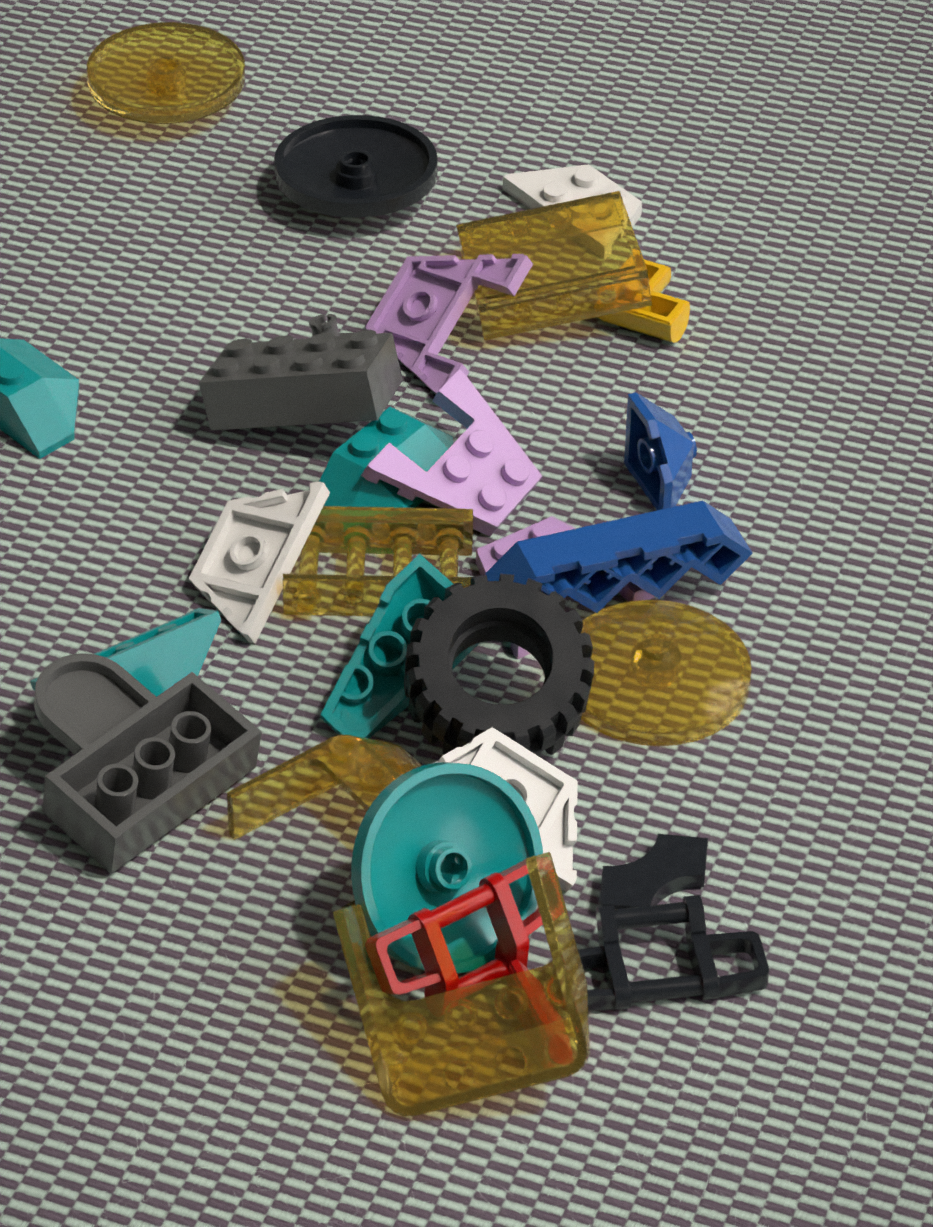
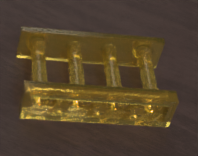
[282,506,473,616]

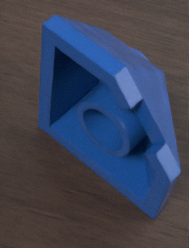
[624,392,697,510]

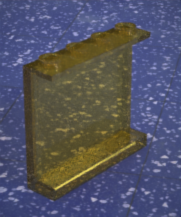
[456,191,652,341]

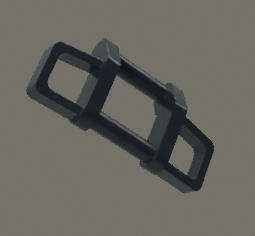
[553,895,769,1011]

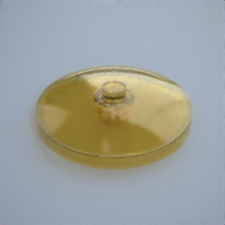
[87,22,245,124]
[581,600,752,746]

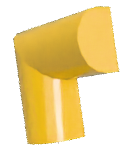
[594,256,690,343]

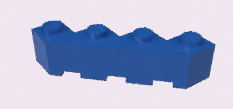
[485,500,753,613]

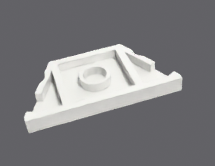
[503,164,642,263]
[189,481,330,644]
[435,727,578,892]

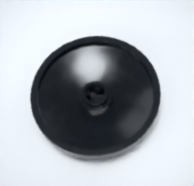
[274,115,438,218]

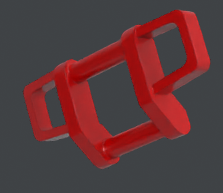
[365,859,559,1017]

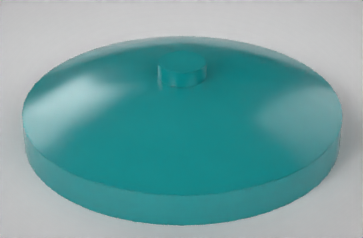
[351,762,544,973]

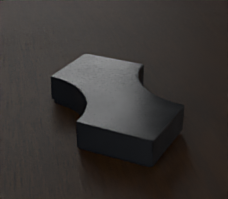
[599,834,708,909]

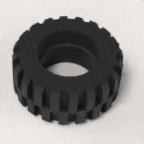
[404,573,595,757]

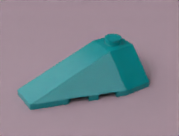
[320,553,479,750]

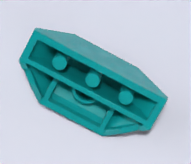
[0,338,80,459]
[316,407,454,535]
[30,608,221,697]

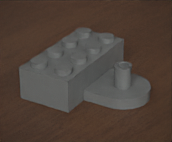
[199,314,403,430]
[34,653,262,874]

